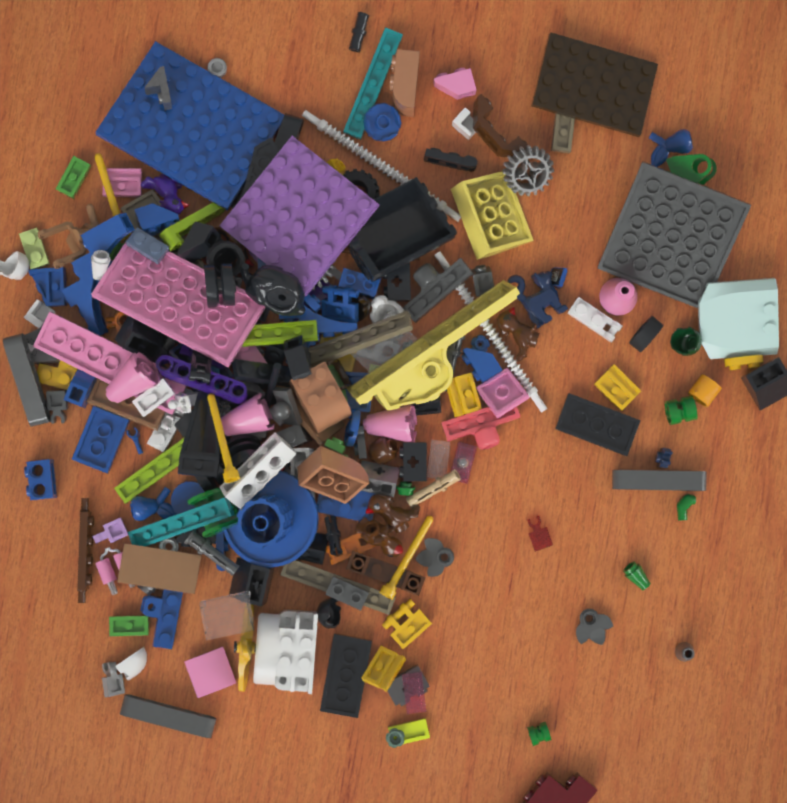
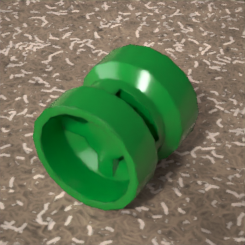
[527,722,552,746]

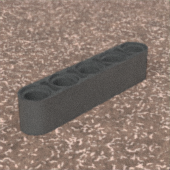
[3,333,51,427]
[612,470,707,491]
[120,694,216,738]

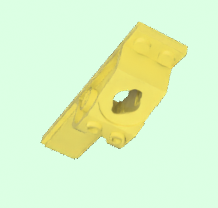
[347,280,520,411]

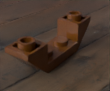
[473,94,528,158]
[346,551,426,596]

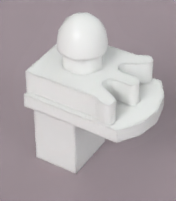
[168,391,198,414]

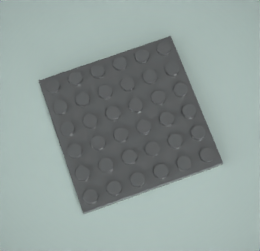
[597,161,752,308]

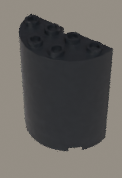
[347,177,457,282]

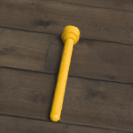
[95,153,131,241]
[207,393,240,483]
[379,516,433,600]

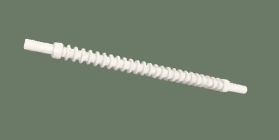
[302,110,461,222]
[434,251,548,413]

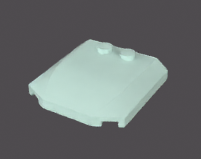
[698,278,779,359]

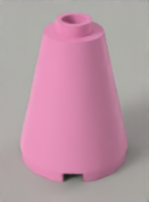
[599,278,637,316]
[106,352,161,403]
[221,393,274,436]
[363,404,417,443]

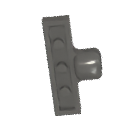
[403,258,474,323]

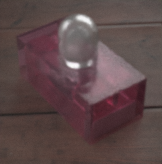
[450,442,477,484]

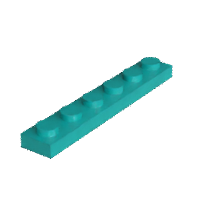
[343,27,403,140]
[127,497,235,546]

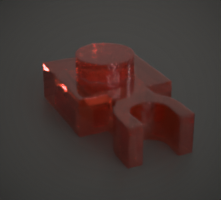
[527,515,553,552]

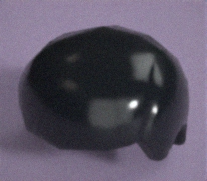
[317,598,341,629]

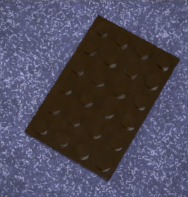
[531,32,658,137]

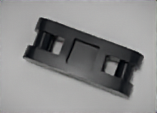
[189,349,212,384]

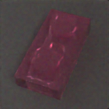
[402,672,427,714]

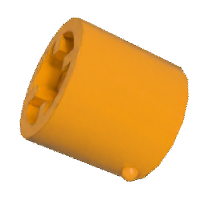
[688,374,722,407]

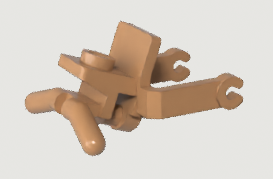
[38,204,100,269]

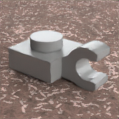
[102,662,125,697]

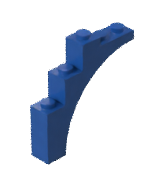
[62,213,135,336]
[257,257,358,346]

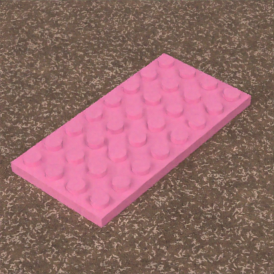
[91,233,266,368]

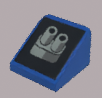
[551,267,568,289]

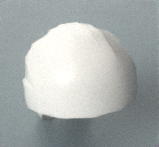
[0,251,29,280]

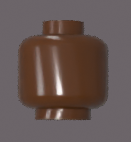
[368,437,398,464]

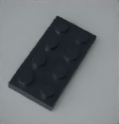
[555,393,641,456]
[320,634,372,718]

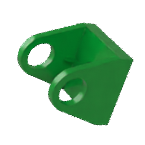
[666,154,717,185]
[187,488,239,537]

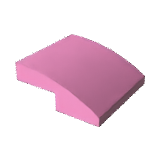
[184,647,236,698]

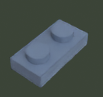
[126,227,169,264]

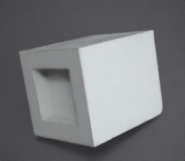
[452,108,476,140]
[24,299,56,328]

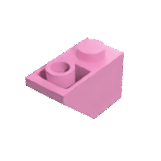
[433,68,476,100]

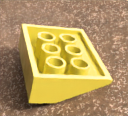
[451,171,534,260]

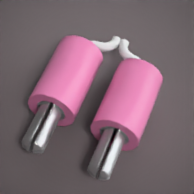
[95,547,136,595]

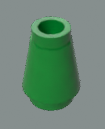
[623,561,651,590]

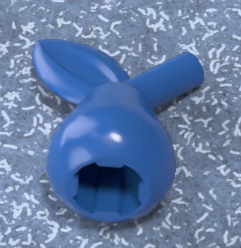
[649,129,693,167]
[130,487,176,521]

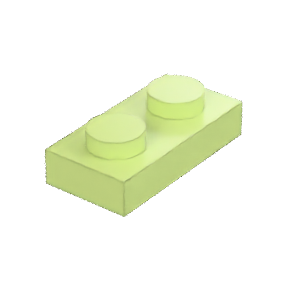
[19,228,50,269]

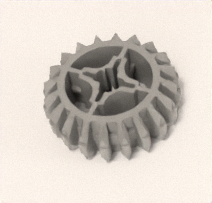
[502,145,554,196]

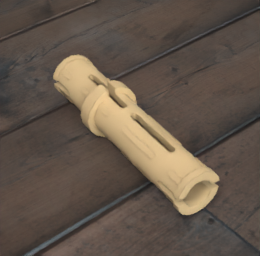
[406,469,461,508]

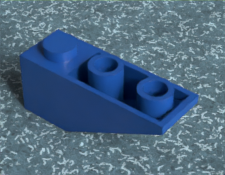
[63,369,97,408]

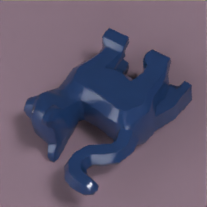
[507,271,568,329]

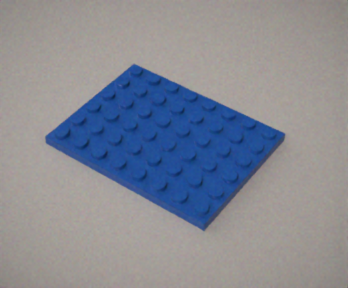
[95,41,284,211]

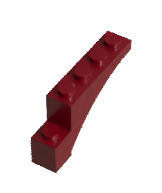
[523,772,598,803]

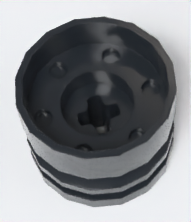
[221,434,261,470]

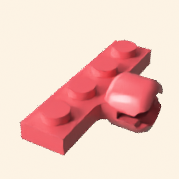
[441,406,520,450]

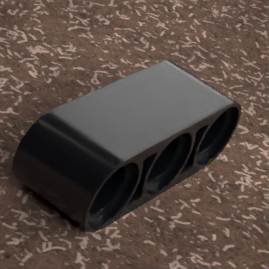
[275,113,304,151]

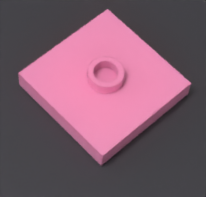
[476,367,529,418]

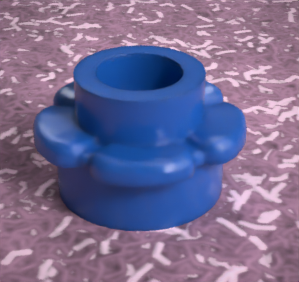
[471,335,490,352]

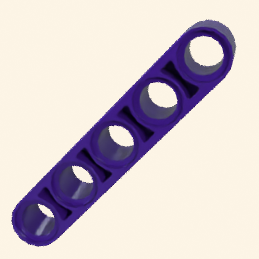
[156,355,248,404]

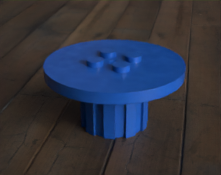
[223,471,319,567]

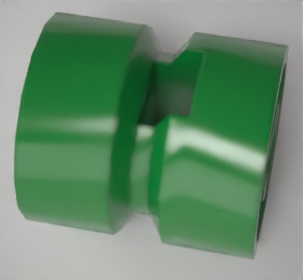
[664,396,698,425]

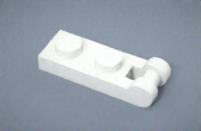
[567,297,623,342]

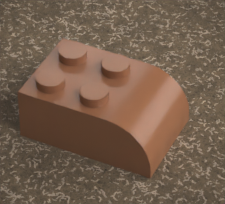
[390,49,420,117]
[289,361,352,434]
[297,446,369,504]

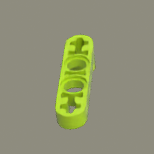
[159,203,226,252]

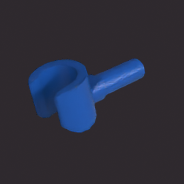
[127,427,143,454]

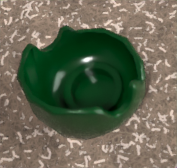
[670,327,702,356]

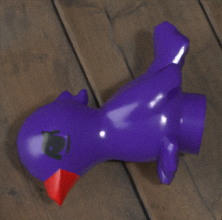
[141,173,190,215]

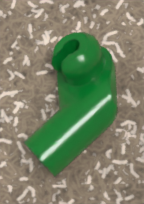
[677,494,696,521]

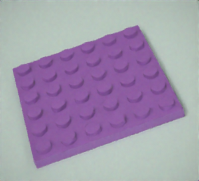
[219,136,380,296]

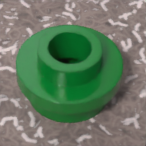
[396,481,415,495]

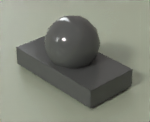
[272,387,302,426]

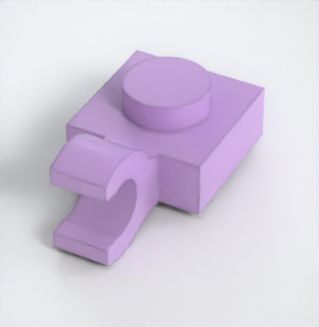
[93,517,128,543]

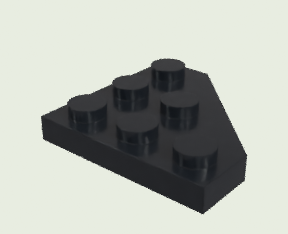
[241,138,279,198]

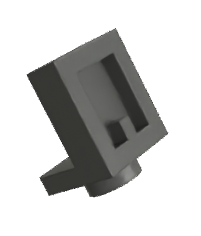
[471,265,494,297]

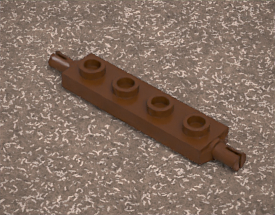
[77,498,94,603]

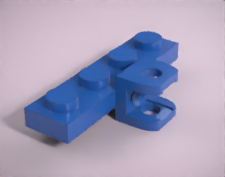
[140,590,183,649]

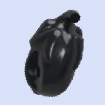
[240,263,306,316]

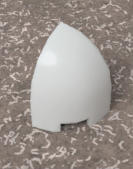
[115,647,147,680]

